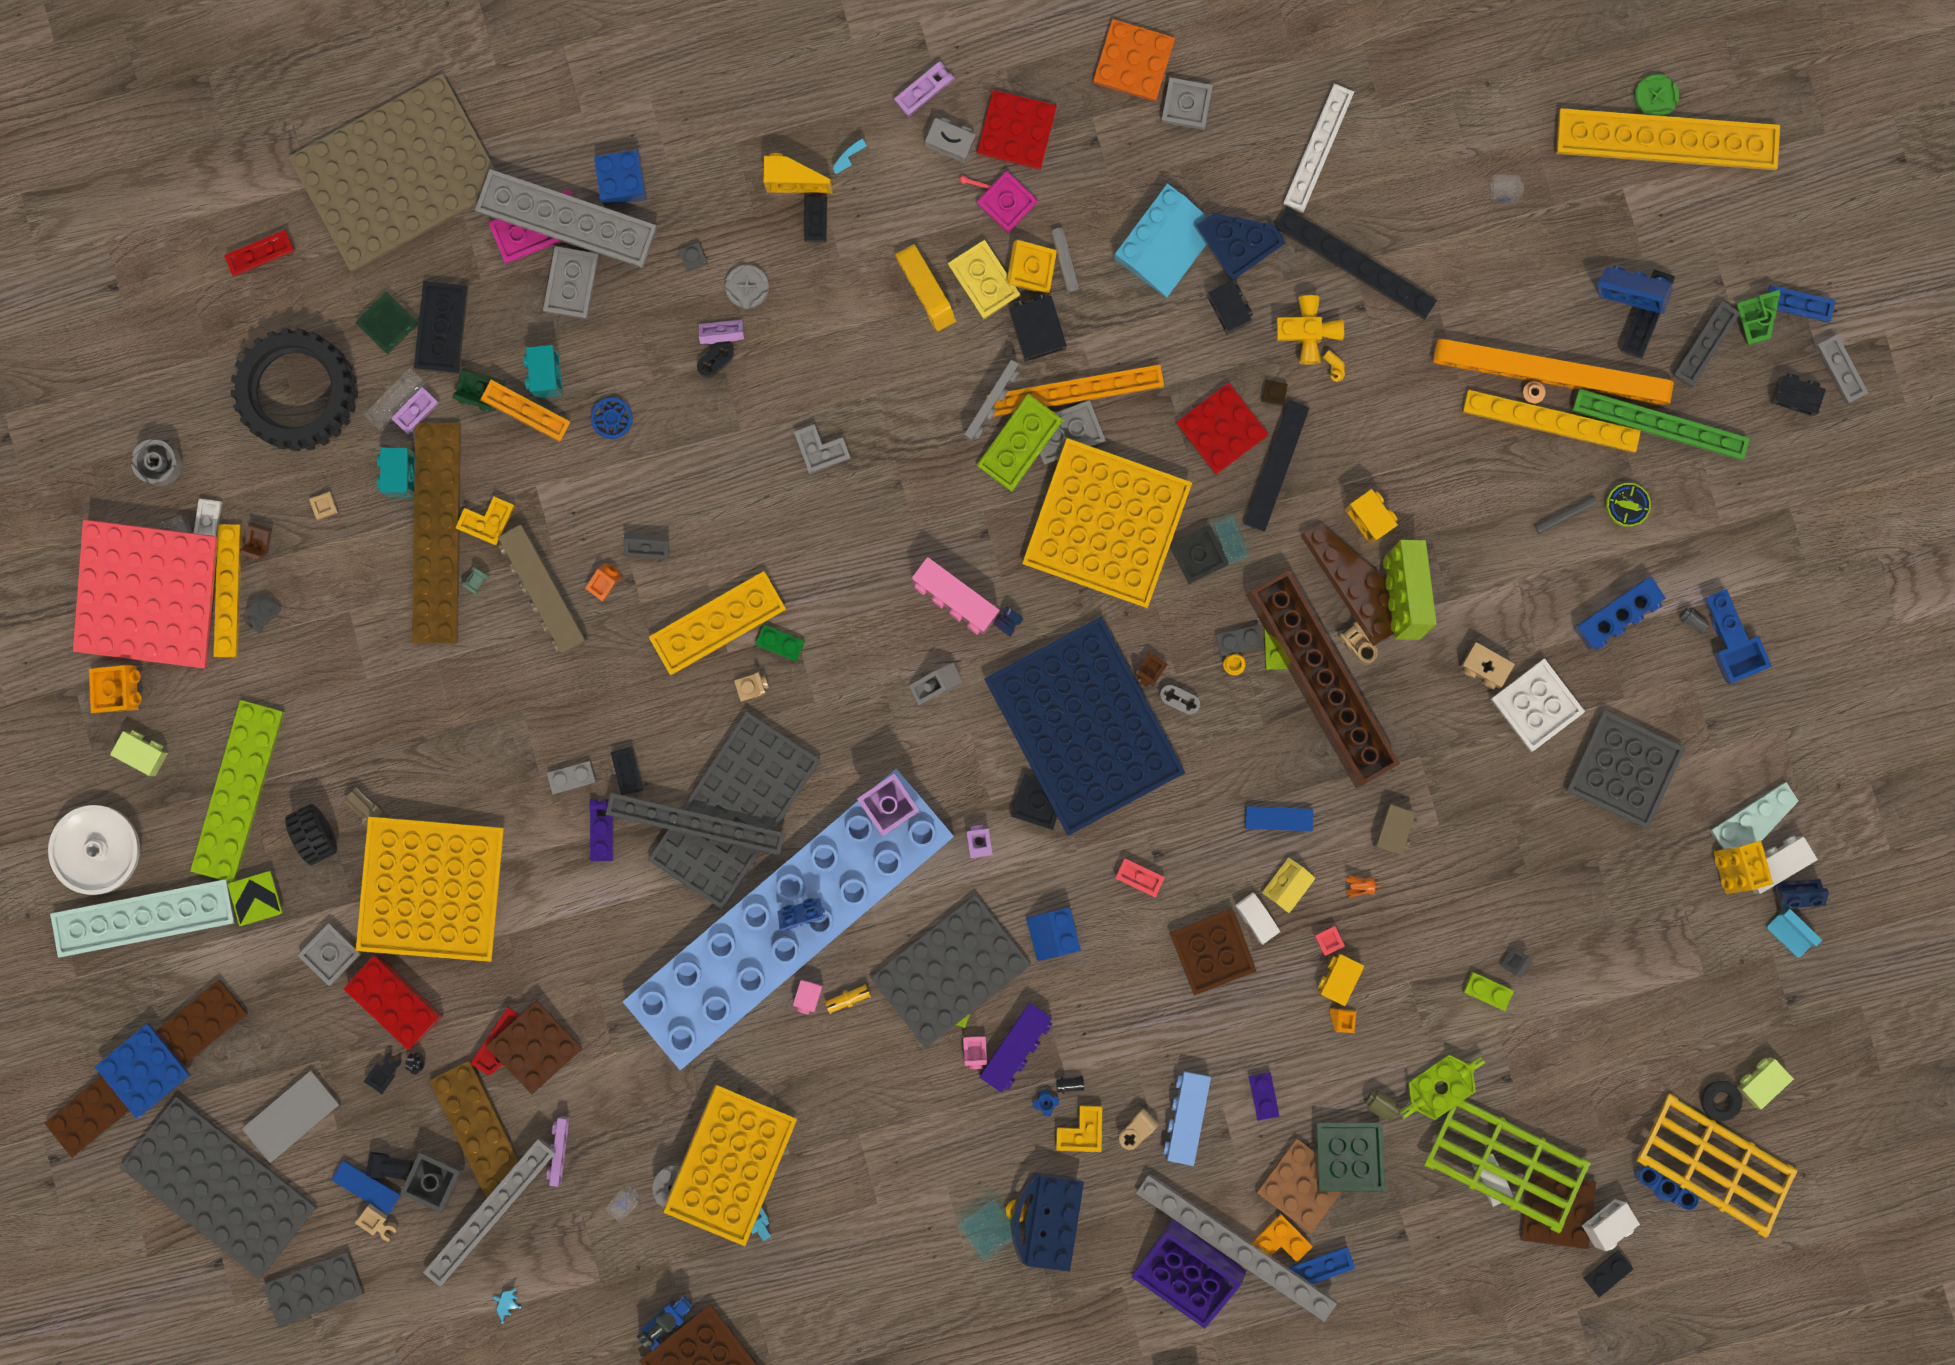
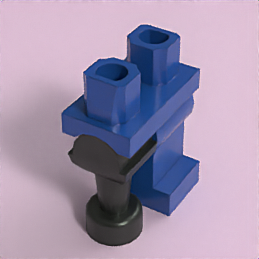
[637,1295,693,1350]

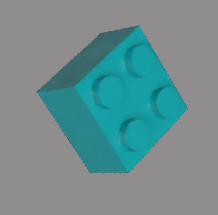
[523,345,563,399]
[377,448,415,498]

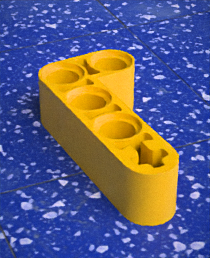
[895,244,956,332]

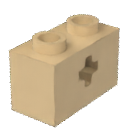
[1459,642,1515,690]

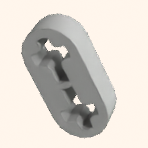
[1160,685,1200,715]

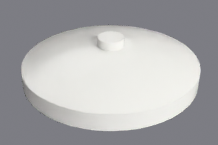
[48,805,140,895]

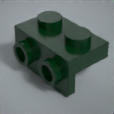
[452,368,506,412]

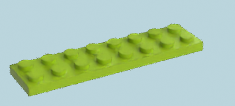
[190,700,285,883]

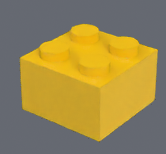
[1344,489,1398,545]

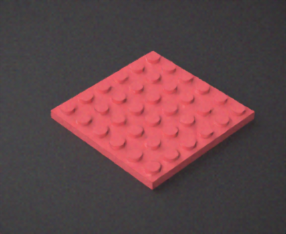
[73,519,218,668]

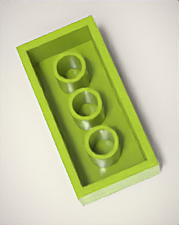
[1383,540,1437,640]

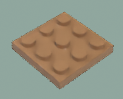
[1256,1138,1341,1233]

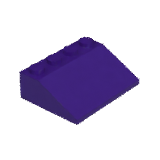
[1131,1219,1247,1329]

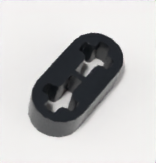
[697,342,734,378]

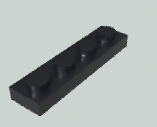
[1621,269,1675,359]

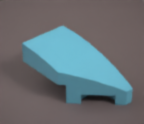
[832,138,866,174]

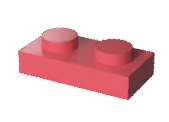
[1115,858,1165,898]

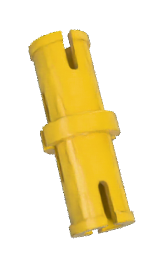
[825,984,871,1014]

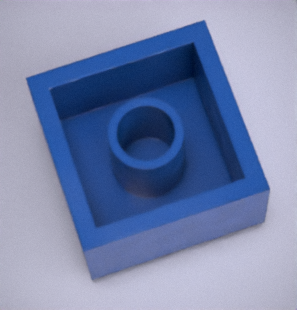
[594,150,647,206]

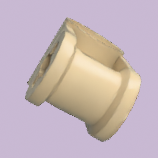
[1338,622,1378,665]
[1118,1108,1159,1150]

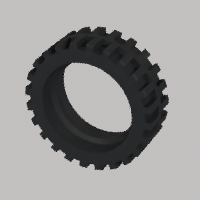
[231,328,358,451]

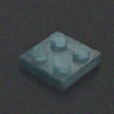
[957,1198,1020,1262]

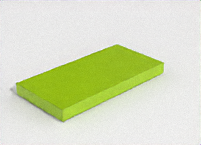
[977,394,1064,492]

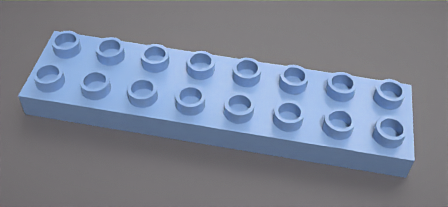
[623,769,954,1070]

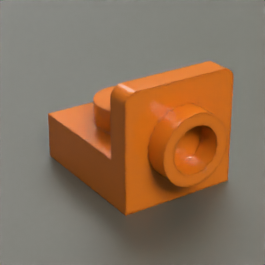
[585,563,623,602]

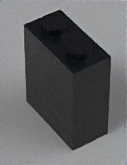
[1009,294,1067,362]

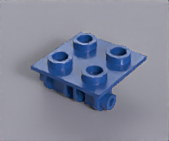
[777,898,826,931]

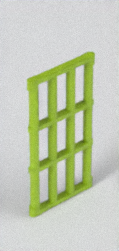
[1424,1099,1591,1233]

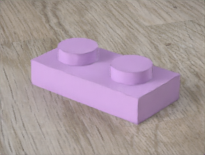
[699,319,744,344]
[391,387,439,435]

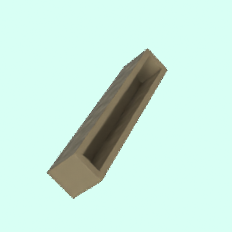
[497,525,588,655]

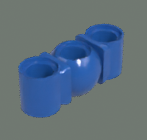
[1635,1164,1699,1210]

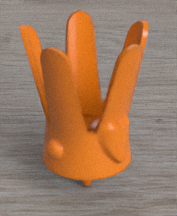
[1346,875,1380,898]

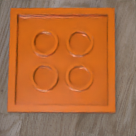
[1093,19,1175,102]

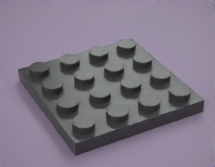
[1566,710,1685,829]

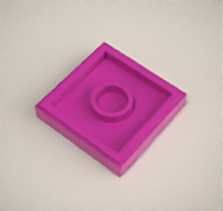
[976,171,1038,233]

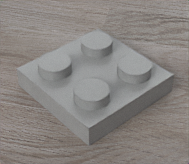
[1161,77,1213,130]
[297,923,362,986]

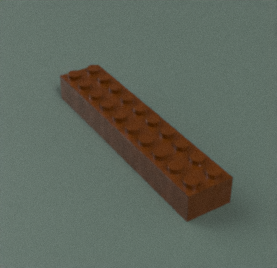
[1246,570,1400,788]

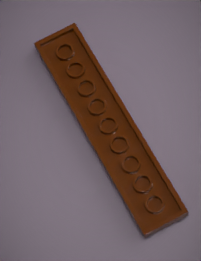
[44,979,248,1158]

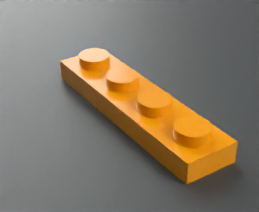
[480,380,570,442]

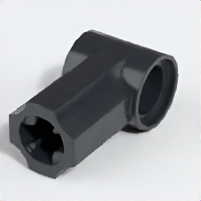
[366,1152,413,1180]

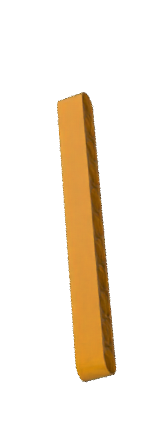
[1433,339,1674,405]

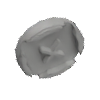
[725,265,769,309]

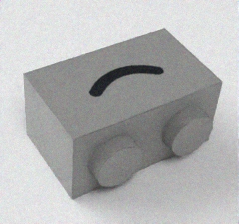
[925,118,976,164]

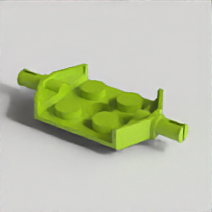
[1399,1055,1485,1120]

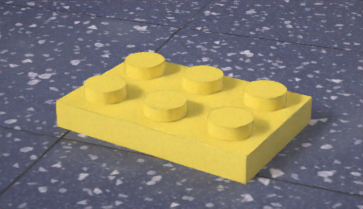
[948,240,1021,320]

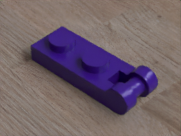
[590,799,614,861]

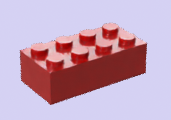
[343,955,444,1050]

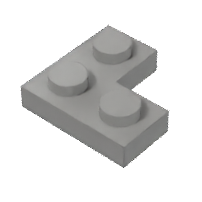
[794,424,851,474]

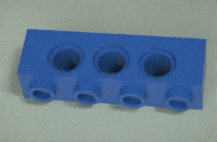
[1574,577,1666,650]

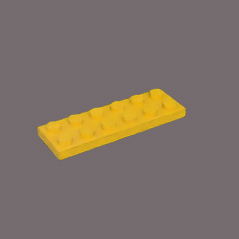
[649,571,786,676]

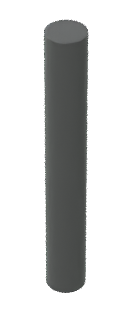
[1535,496,1598,534]

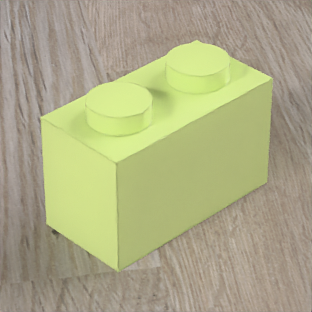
[110,730,168,776]
[1737,1058,1794,1110]

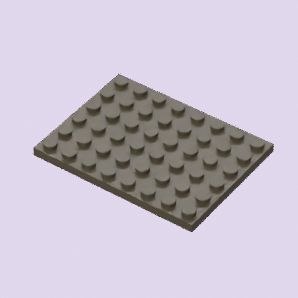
[288,73,496,273]

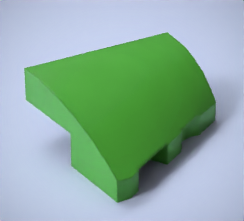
[1737,290,1780,346]

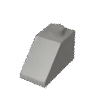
[909,663,963,706]

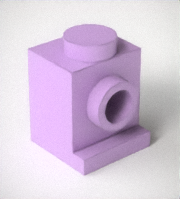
[967,825,993,858]

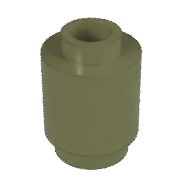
[1365,1090,1400,1121]

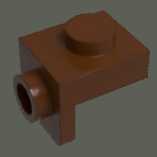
[240,522,272,560]
[1134,652,1168,687]

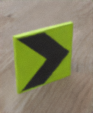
[227,871,283,927]

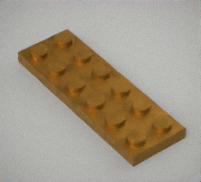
[429,1060,519,1198]

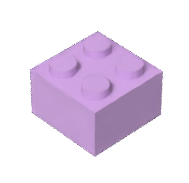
[857,773,920,837]

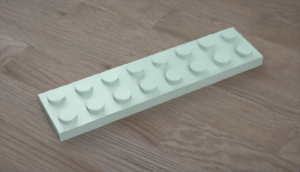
[50,879,236,958]

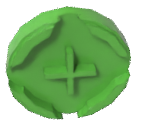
[1634,74,1679,116]

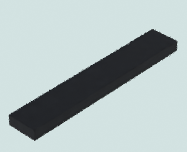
[1244,400,1310,532]

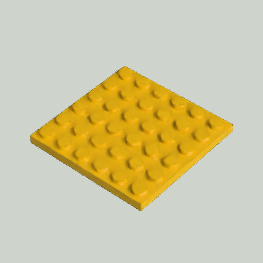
[1022,438,1192,608]
[356,816,504,962]

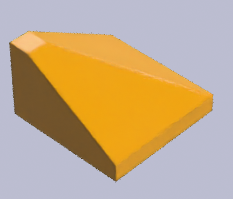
[1330,1008,1357,1033]

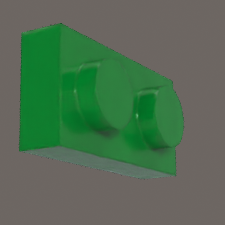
[756,625,805,662]

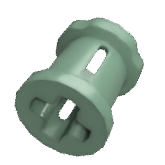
[460,567,489,595]

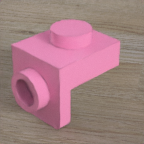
[963,1036,987,1069]

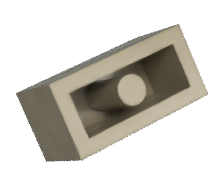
[1374,804,1417,855]

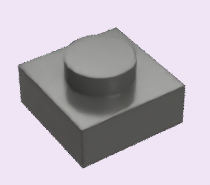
[678,242,708,272]
[1501,948,1533,978]

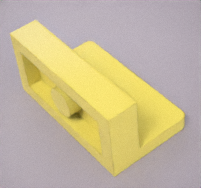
[1262,857,1315,913]

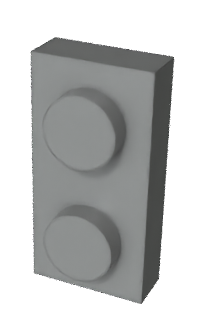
[547,761,597,795]

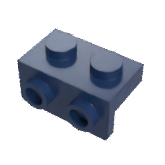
[1775,879,1829,909]

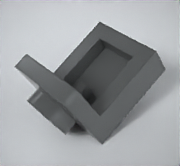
[244,594,281,633]

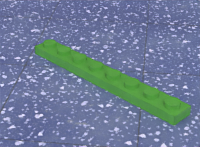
[1572,389,1750,460]

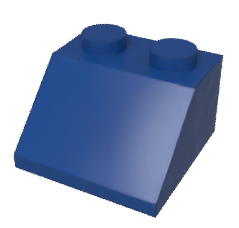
[1026,907,1081,961]

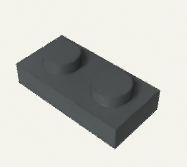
[624,533,670,559]
[1215,625,1264,657]

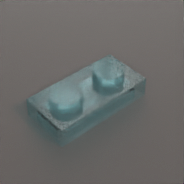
[1213,516,1250,566]

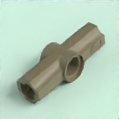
[343,787,390,827]

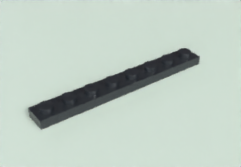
[1276,208,1437,320]

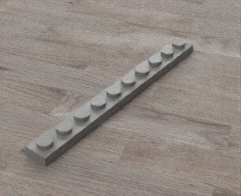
[1136,1173,1337,1322]

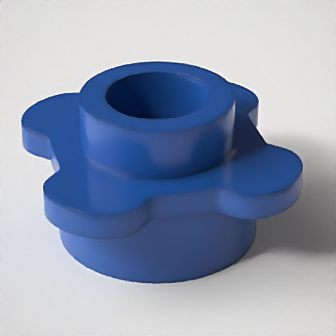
[1033,1090,1059,1116]

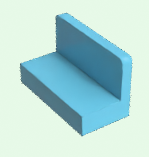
[1766,908,1822,958]

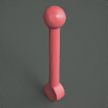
[959,175,992,189]

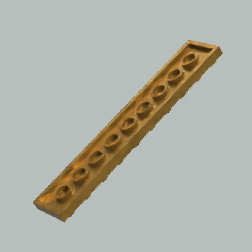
[412,423,461,644]

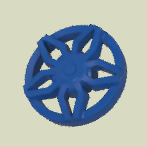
[591,398,633,439]

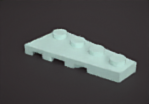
[1710,782,1798,849]

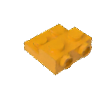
[89,665,142,713]

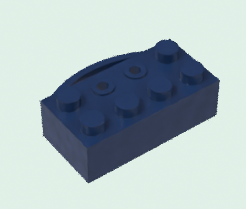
[1011,1172,1084,1272]

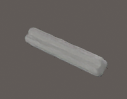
[1052,228,1079,292]

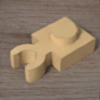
[355,1203,398,1242]

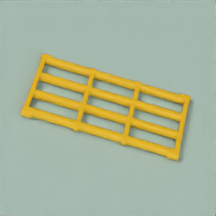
[1636,1093,1798,1238]

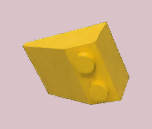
[764,153,833,194]

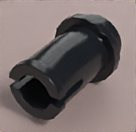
[1056,1076,1084,1094]

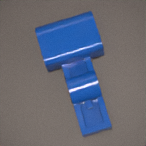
[1704,589,1772,684]

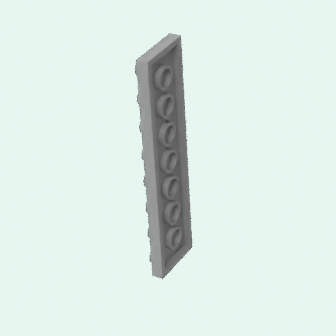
[475,169,657,268]

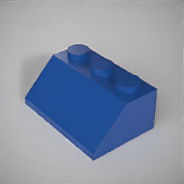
[1597,266,1673,314]

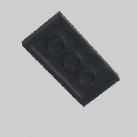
[414,281,469,374]

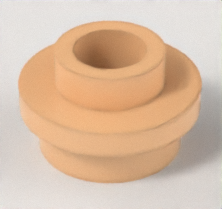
[1523,381,1545,404]

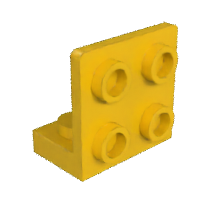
[1713,840,1774,894]

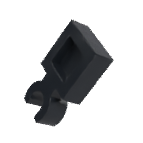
[363,1052,402,1094]

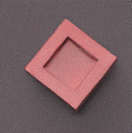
[1314,926,1345,956]

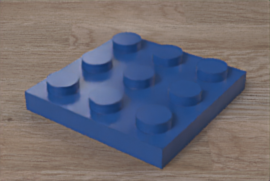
[95,1023,191,1119]

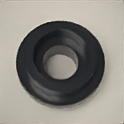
[405,1052,425,1075]

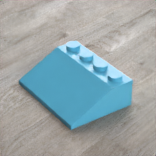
[1114,184,1207,298]

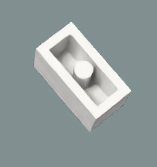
[1582,1199,1640,1251]

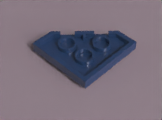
[1194,213,1286,281]

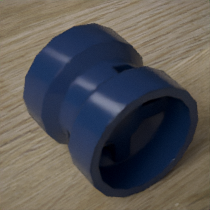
[993,606,1024,637]

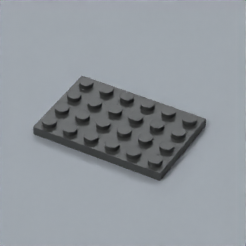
[871,895,1030,1049]

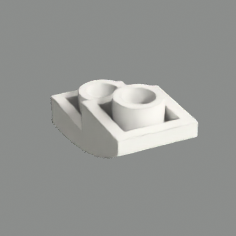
[1235,893,1280,945]
[1472,1154,1513,1207]

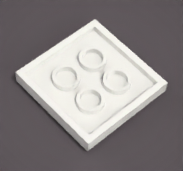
[1490,659,1585,752]

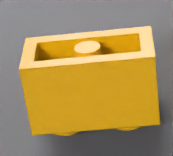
[1317,953,1364,1006]

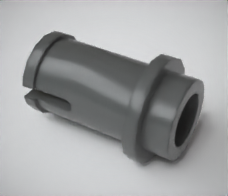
[1679,607,1709,634]

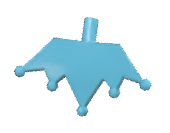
[493,1288,521,1324]

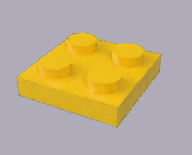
[1006,240,1057,294]

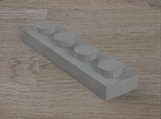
[964,360,1020,442]

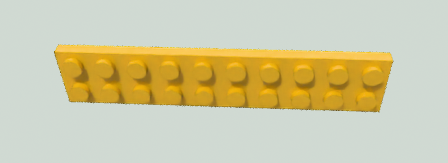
[1556,108,1780,170]

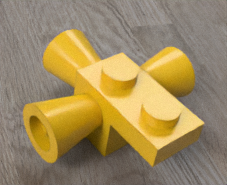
[1276,295,1344,365]

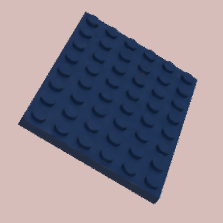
[984,617,1185,836]

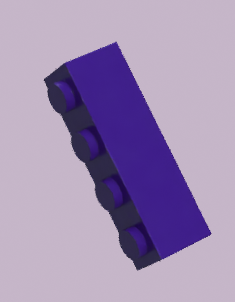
[979,1002,1053,1093]

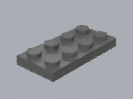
[263,1251,364,1327]

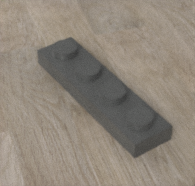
[1673,301,1740,387]

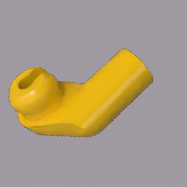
[1323,349,1345,382]

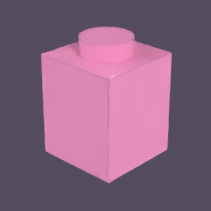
[793,979,823,1015]

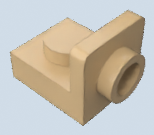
[734,672,769,702]

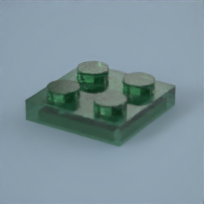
[355,292,419,355]

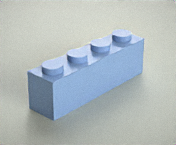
[1163,1070,1211,1166]

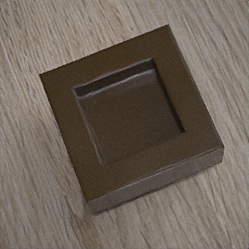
[1262,380,1288,407]

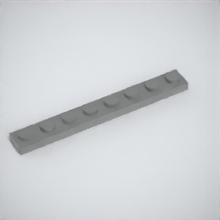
[423,1137,556,1287]

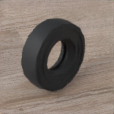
[1701,1080,1743,1121]

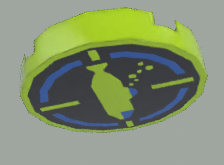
[1606,483,1651,527]

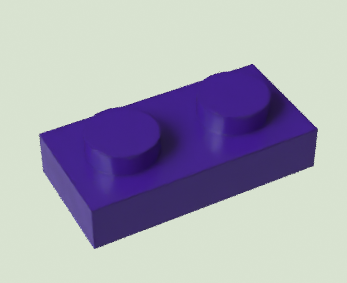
[1248,1072,1280,1121]

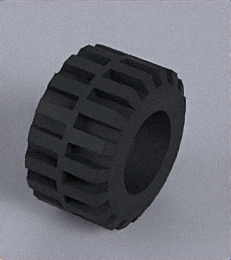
[285,803,337,866]

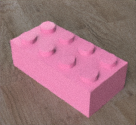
[912,557,1000,635]

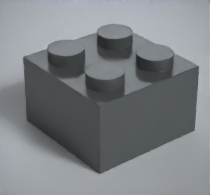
[400,1150,465,1213]

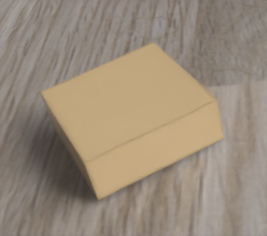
[309,491,339,520]

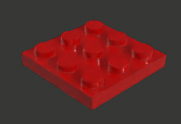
[977,90,1057,170]
[1176,383,1269,475]

